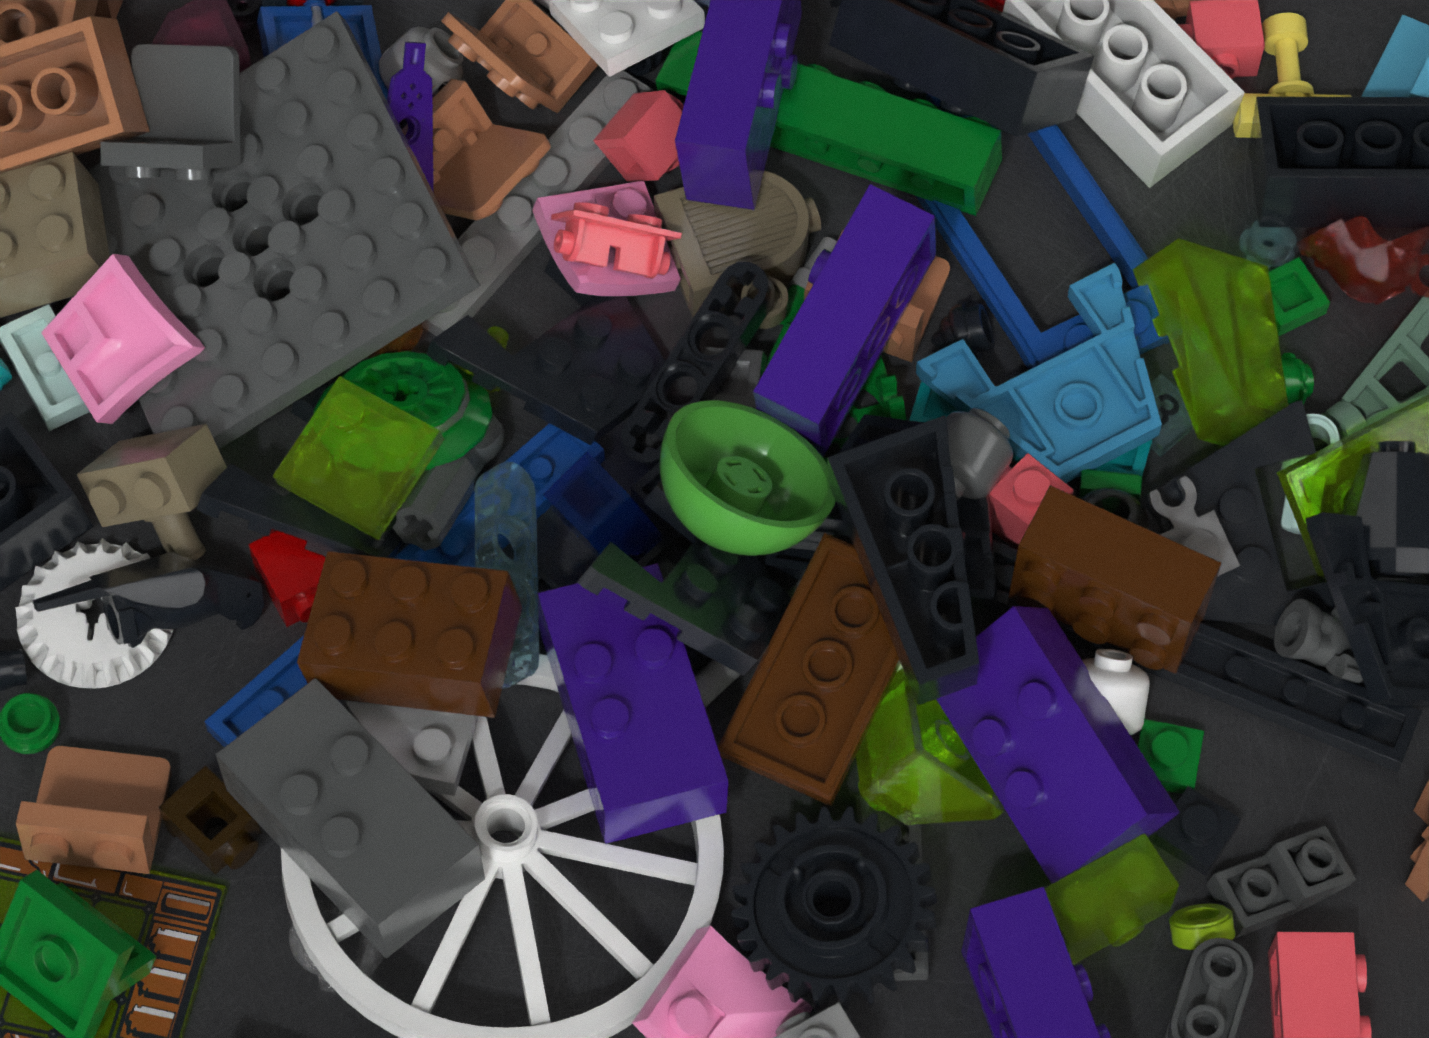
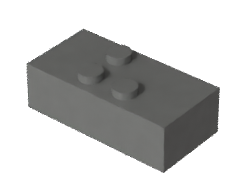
[215,678,485,959]

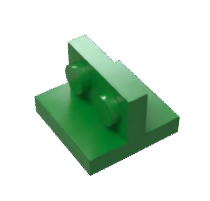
[0,870,157,1038]

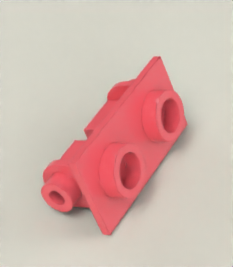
[551,202,682,279]

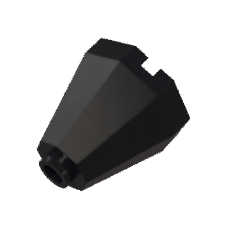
[1342,441,1429,581]

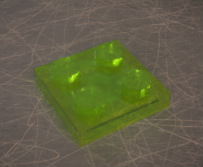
[273,376,445,540]

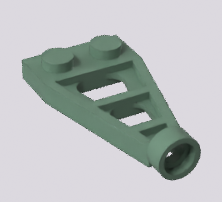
[1321,290,1429,453]

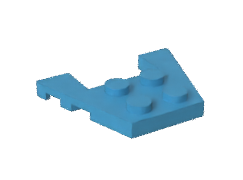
[916,263,1162,483]

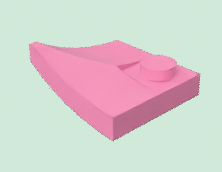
[532,181,681,296]
[41,254,205,424]
[632,926,813,1038]

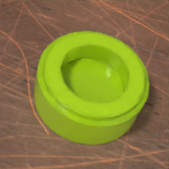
[1169,903,1235,950]

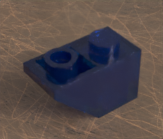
[538,452,664,562]

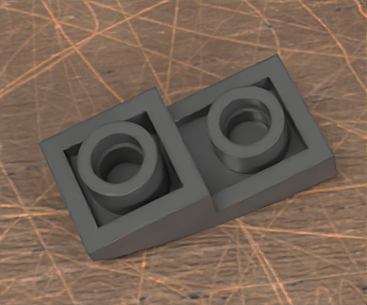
[1206,826,1356,939]

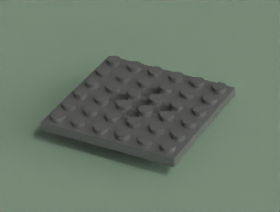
[88,11,481,449]

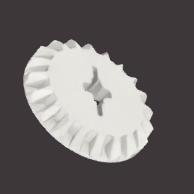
[15,538,173,689]

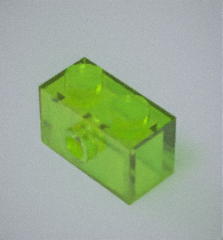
[1044,833,1179,965]

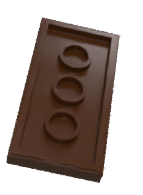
[718,533,901,806]

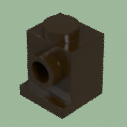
[159,765,262,875]

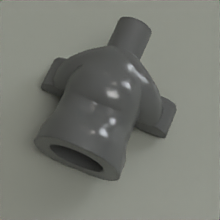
[1274,599,1363,683]

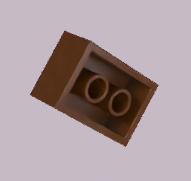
[1009,485,1221,674]
[297,551,522,718]

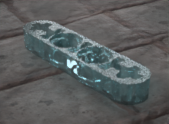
[474,461,539,688]

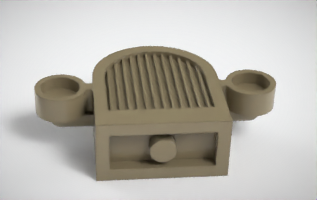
[654,171,821,329]

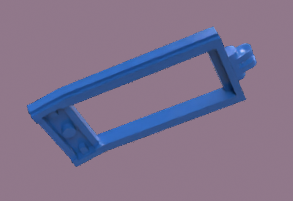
[916,94,1190,370]

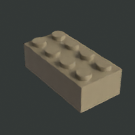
[0,152,110,318]

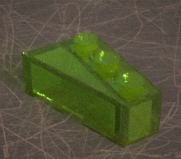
[1133,238,1288,446]

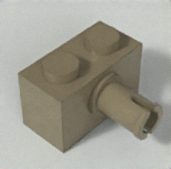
[77,424,227,560]

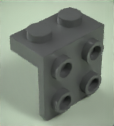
[100,44,241,180]

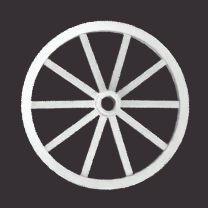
[281,651,724,1038]

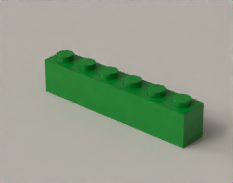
[655,31,1002,216]

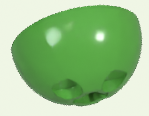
[660,400,835,556]

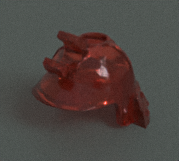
[1295,216,1429,306]

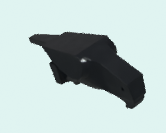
[33,552,264,648]

